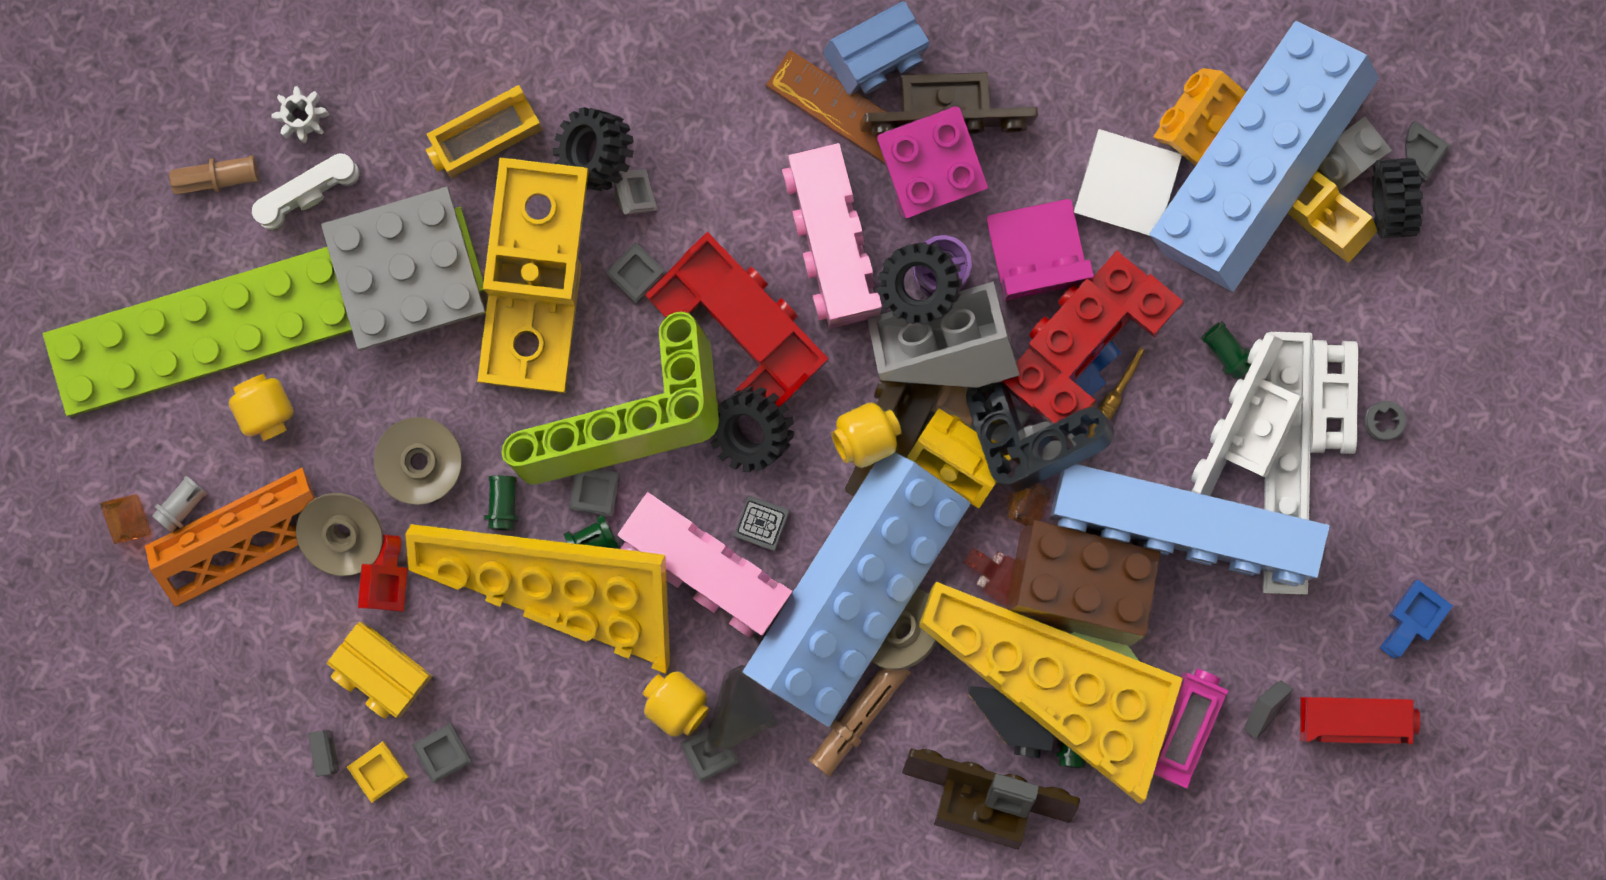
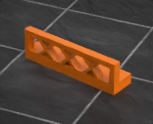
[145,468,316,607]

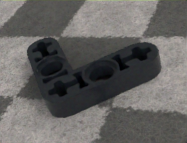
[966,382,1115,492]

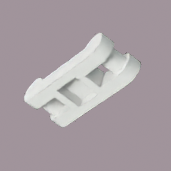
[252,154,360,230]
[1310,340,1358,454]

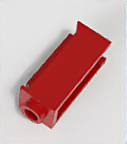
[1300,697,1420,744]

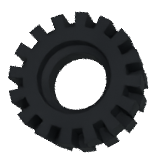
[553,107,634,191]
[1371,158,1423,239]
[878,242,962,324]
[710,386,794,473]

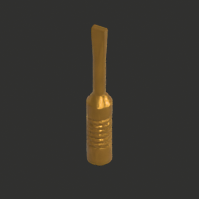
[1086,347,1145,438]

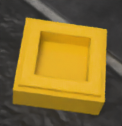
[347,741,409,803]

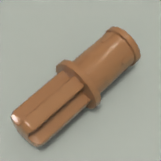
[169,155,259,195]

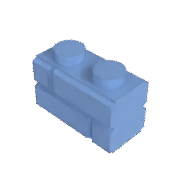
[823,1,930,95]

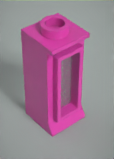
[1153,668,1229,789]

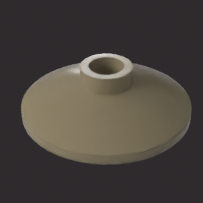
[374,417,462,505]
[296,493,383,576]
[871,588,937,670]

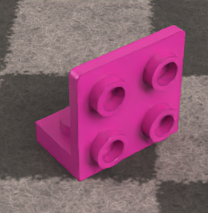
[877,106,988,218]
[986,199,1094,301]

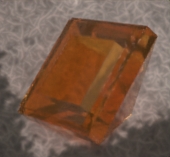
[1007,483,1051,526]
[100,494,152,545]

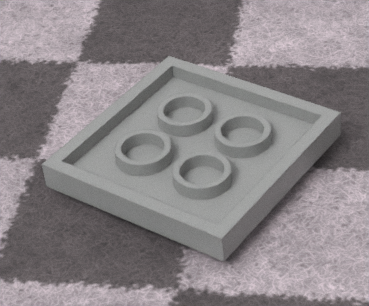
[321,186,486,351]

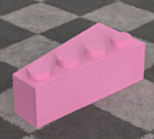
[782,143,882,329]
[617,492,793,638]

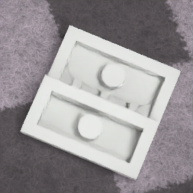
[1074,129,1182,236]

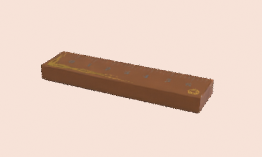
[766,49,886,166]

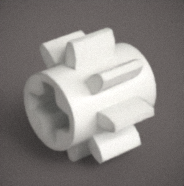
[272,86,329,143]

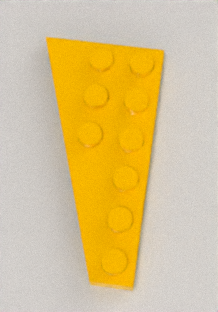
[405,524,670,674]
[919,582,1183,804]

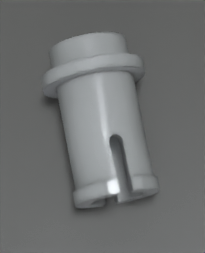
[152,476,208,533]

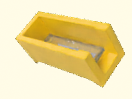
[425,85,543,179]

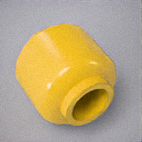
[228,373,294,442]
[831,402,901,468]
[642,671,710,737]

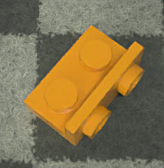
[1154,68,1246,166]

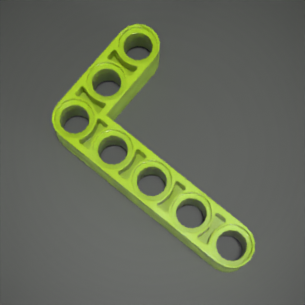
[501,312,719,485]

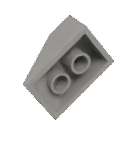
[867,282,1019,388]

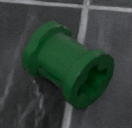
[563,514,620,549]

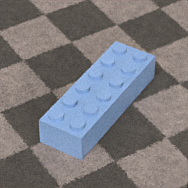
[1149,21,1379,292]
[743,453,971,727]
[1049,464,1330,586]

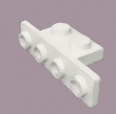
[1191,333,1304,496]

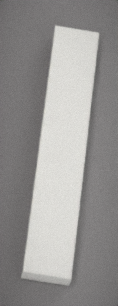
[1263,332,1312,594]

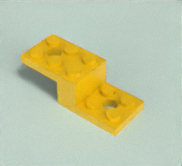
[477,158,589,394]

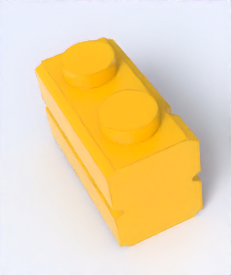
[907,408,1011,509]
[326,621,433,719]

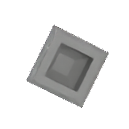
[613,169,657,215]

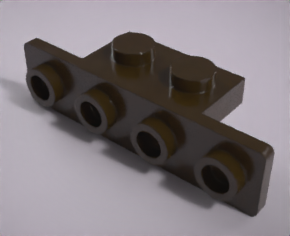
[860,72,1038,137]
[845,380,943,496]
[902,749,1080,850]

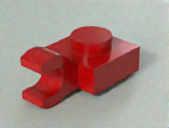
[358,535,408,612]

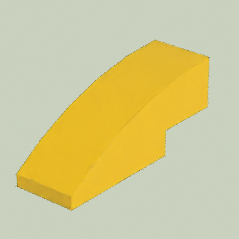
[1288,171,1378,263]

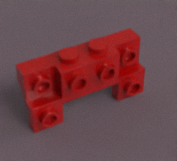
[645,231,829,407]
[1001,250,1184,424]

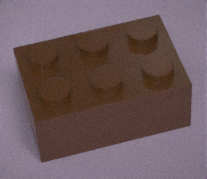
[1006,520,1161,646]

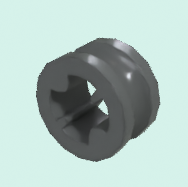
[1364,401,1406,441]

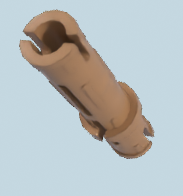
[808,668,911,777]

